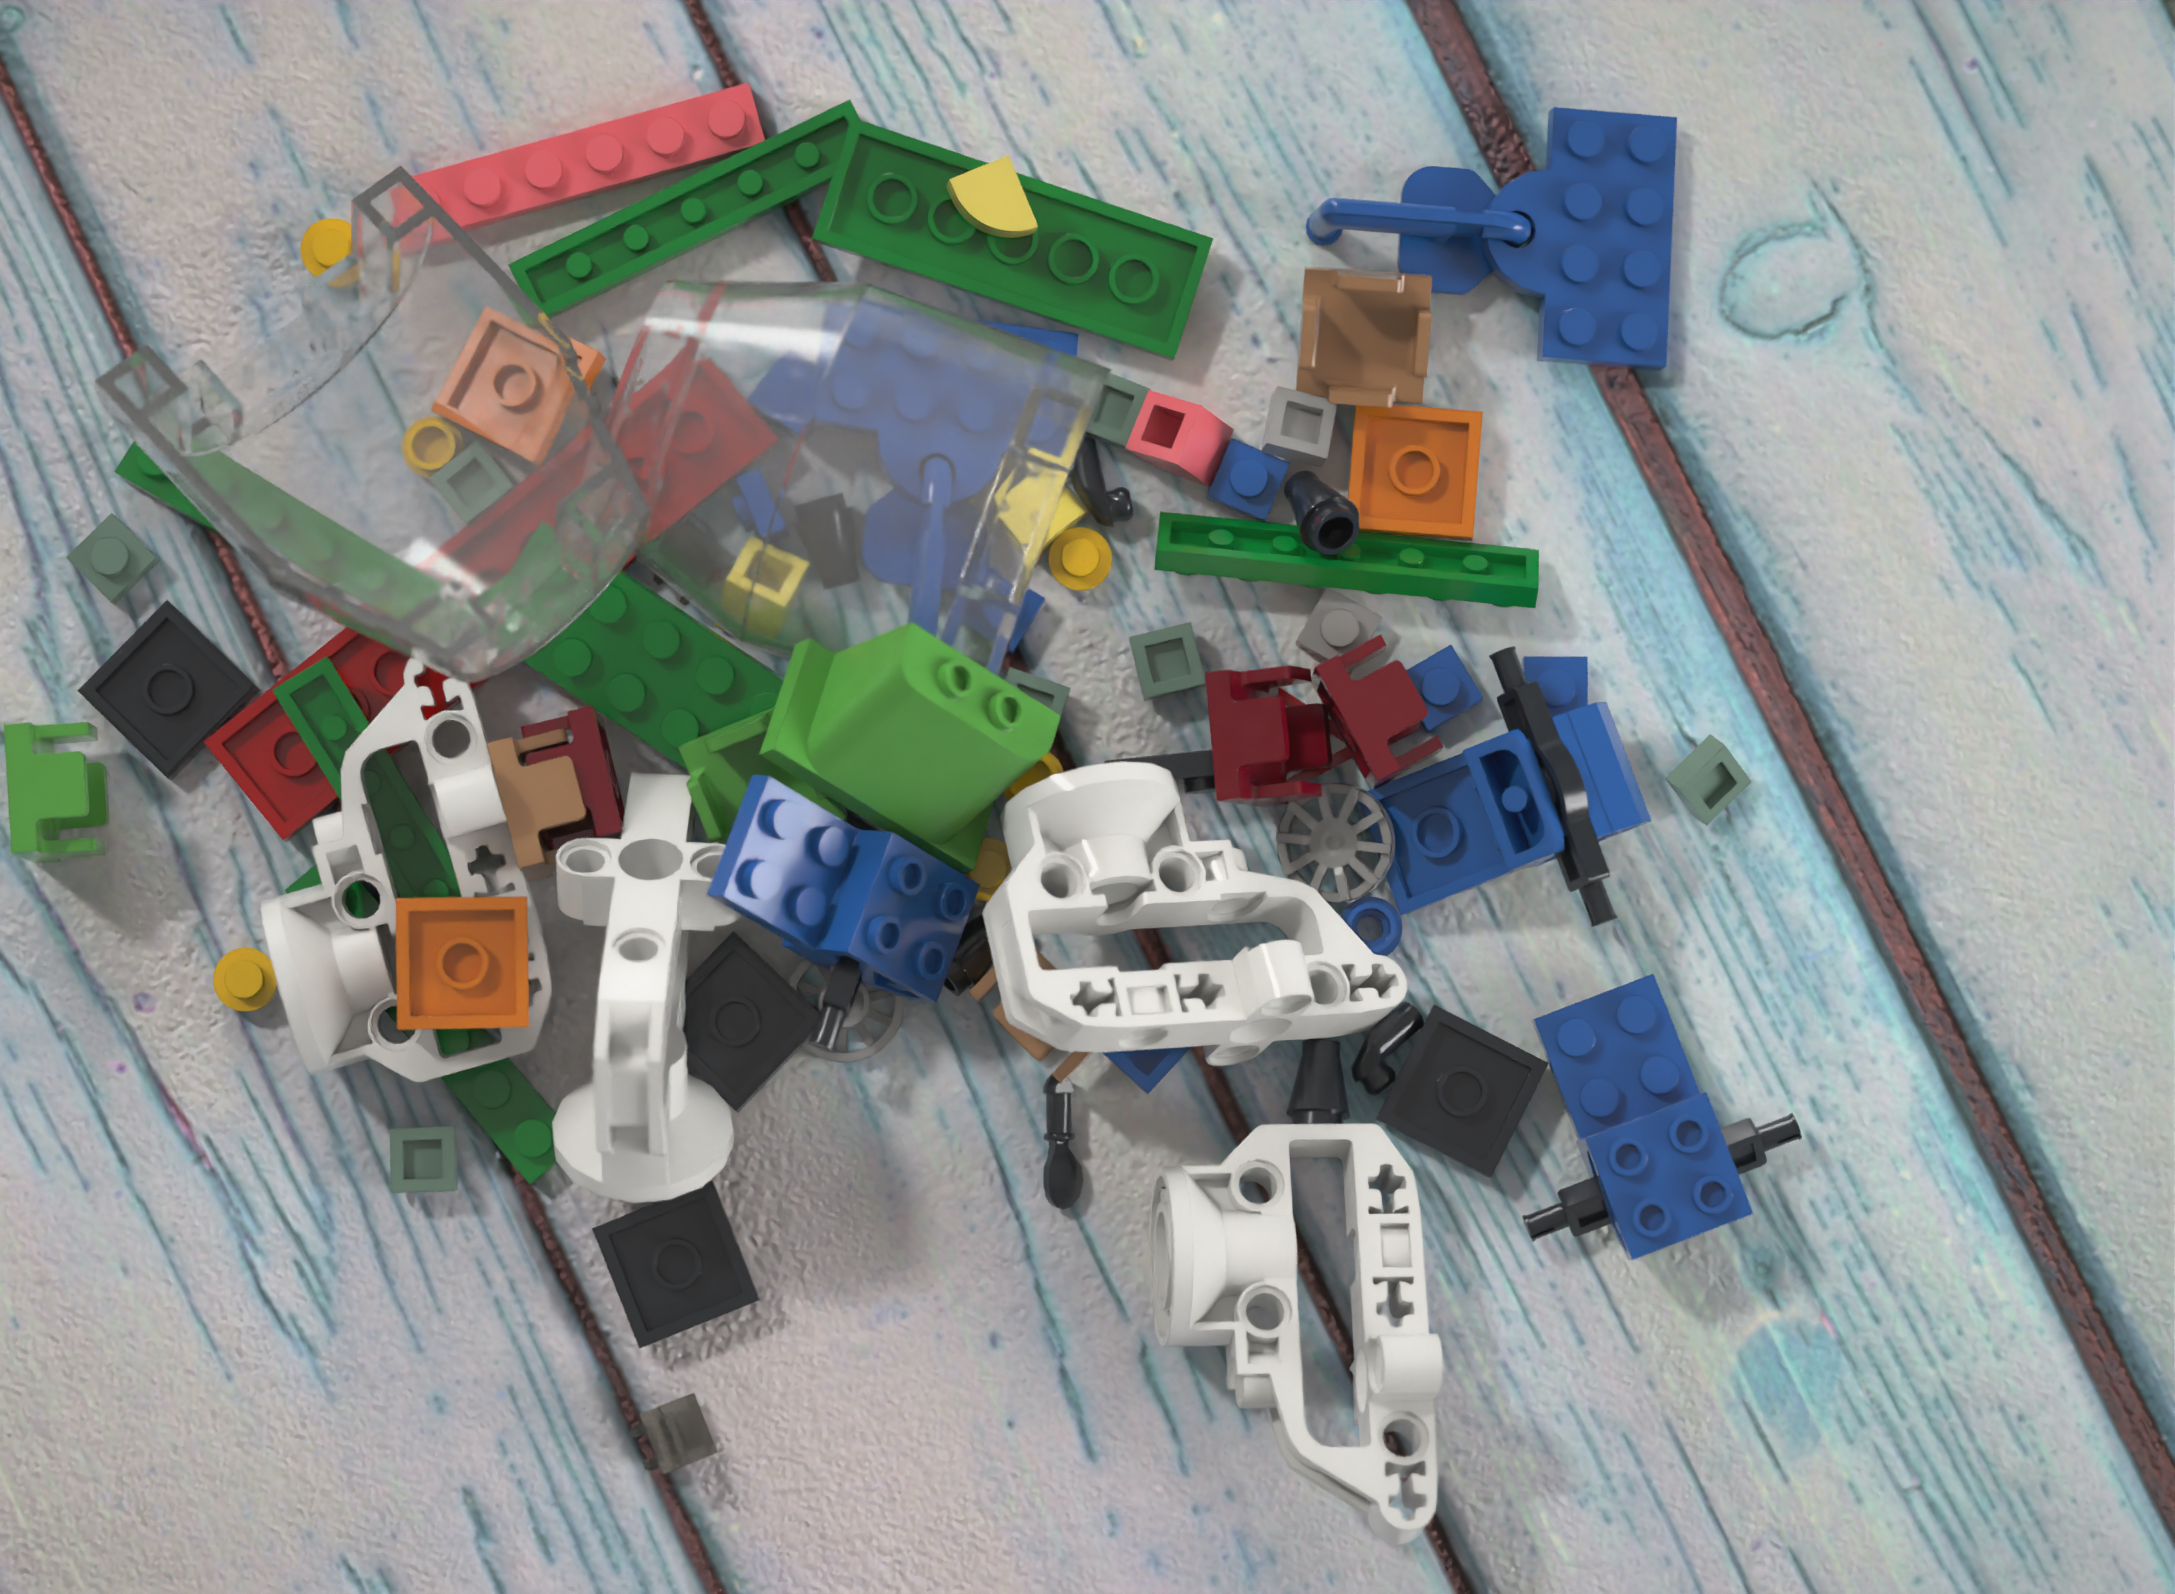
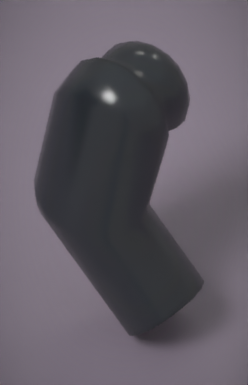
[1067,437,1134,527]
[1351,1002,1424,1096]

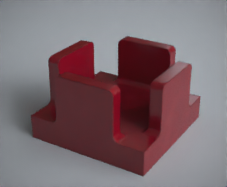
[1310,634,1443,790]
[1205,665,1332,807]
[520,705,625,851]

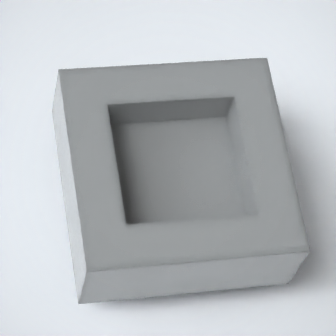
[1261,386,1338,468]
[1295,587,1383,675]

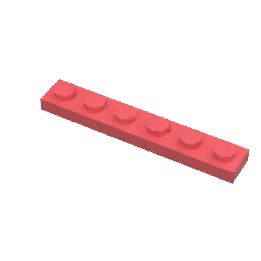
[383,82,765,249]

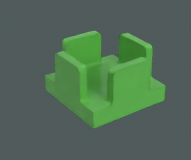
[679,707,848,845]
[4,722,109,863]

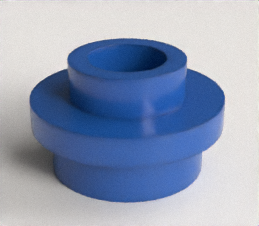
[1341,897,1402,956]

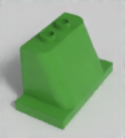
[759,622,1061,874]

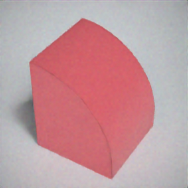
[1125,390,1234,487]

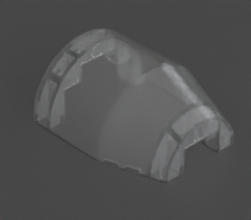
[95,166,650,682]
[583,279,1112,678]

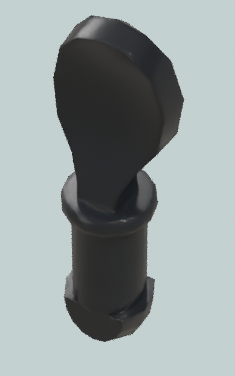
[1043,1074,1084,1210]

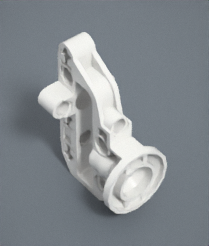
[261,648,553,1083]
[983,762,1407,1066]
[552,772,743,1203]
[1149,1123,1443,1544]

